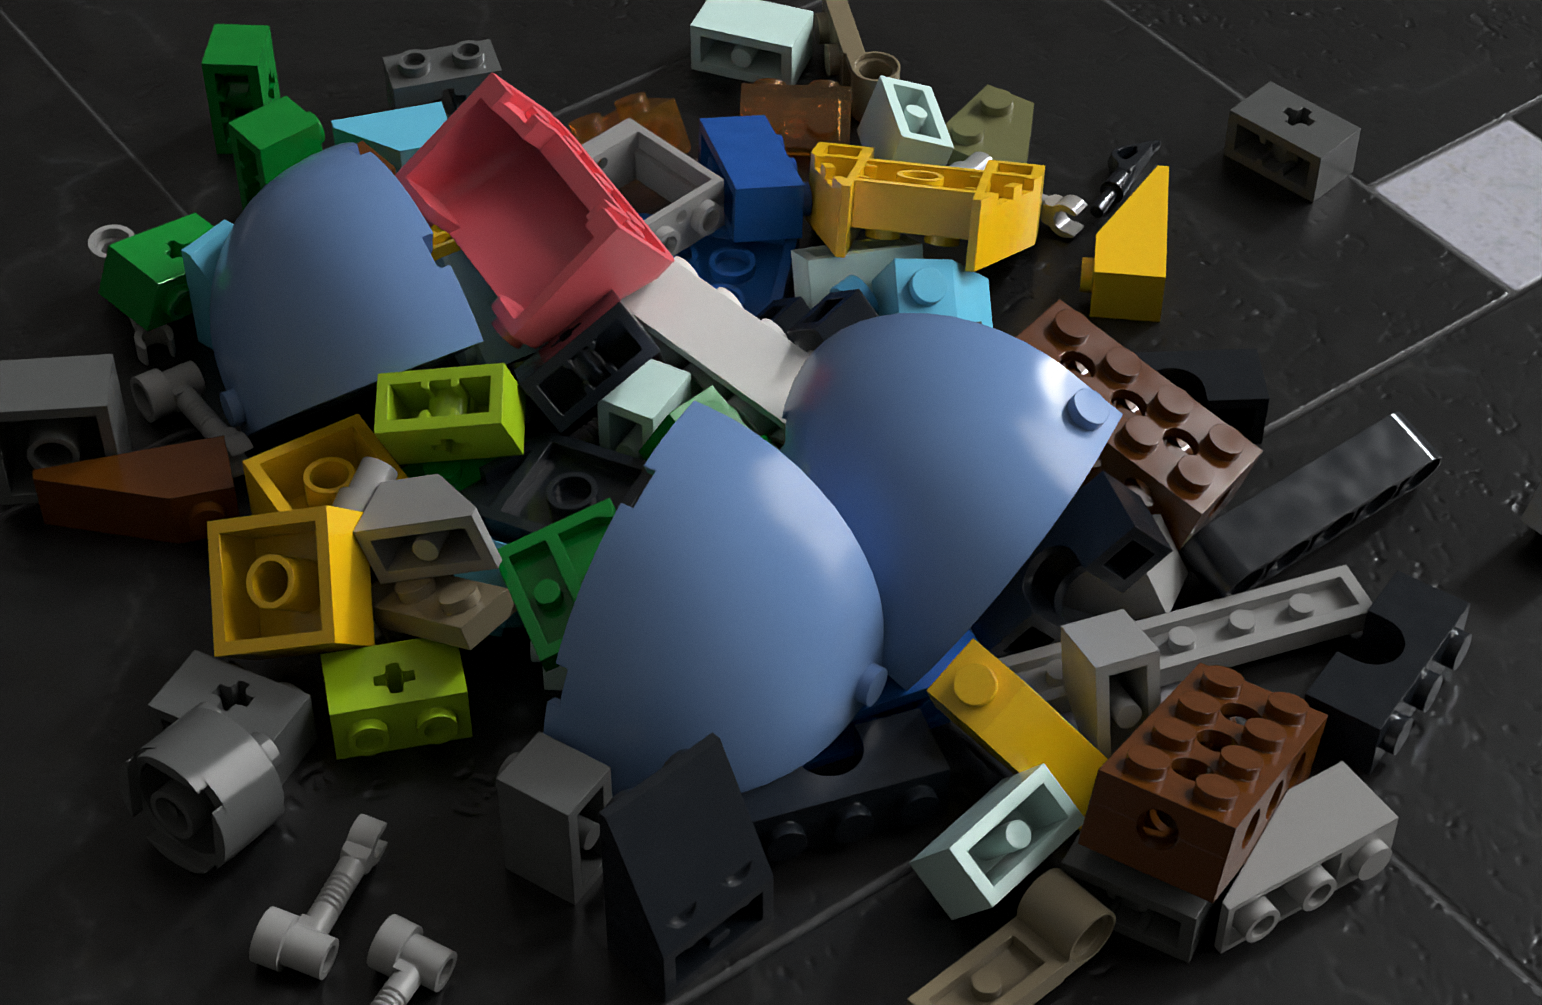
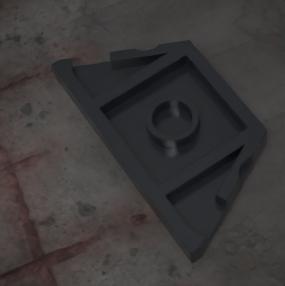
[459,430,653,542]

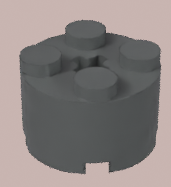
[119,702,285,873]

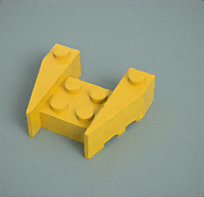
[806,142,1046,272]

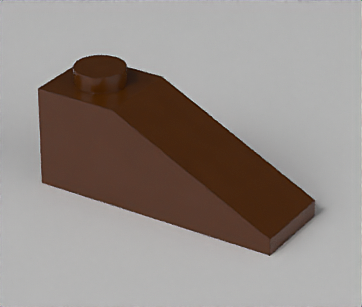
[32,435,240,544]

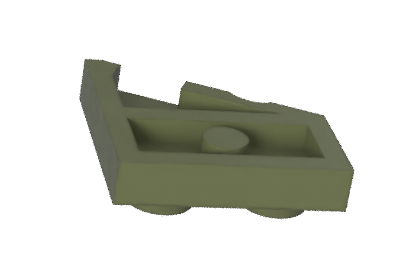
[945,84,1034,166]

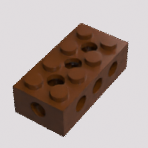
[1015,299,1263,553]
[1078,663,1328,903]

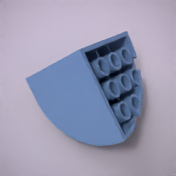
[209,142,484,437]
[779,313,1123,691]
[543,401,888,797]

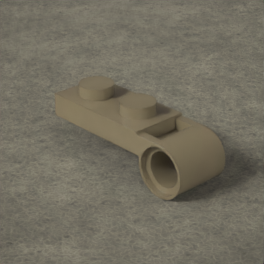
[814,0,900,122]
[371,575,517,650]
[907,868,1116,1005]

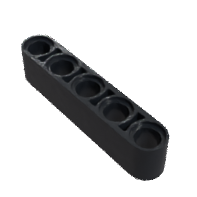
[1179,411,1443,599]

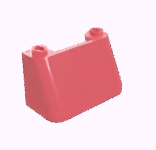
[395,72,675,349]

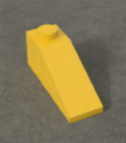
[1079,165,1169,322]
[926,638,1108,831]

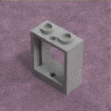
[582,118,725,256]

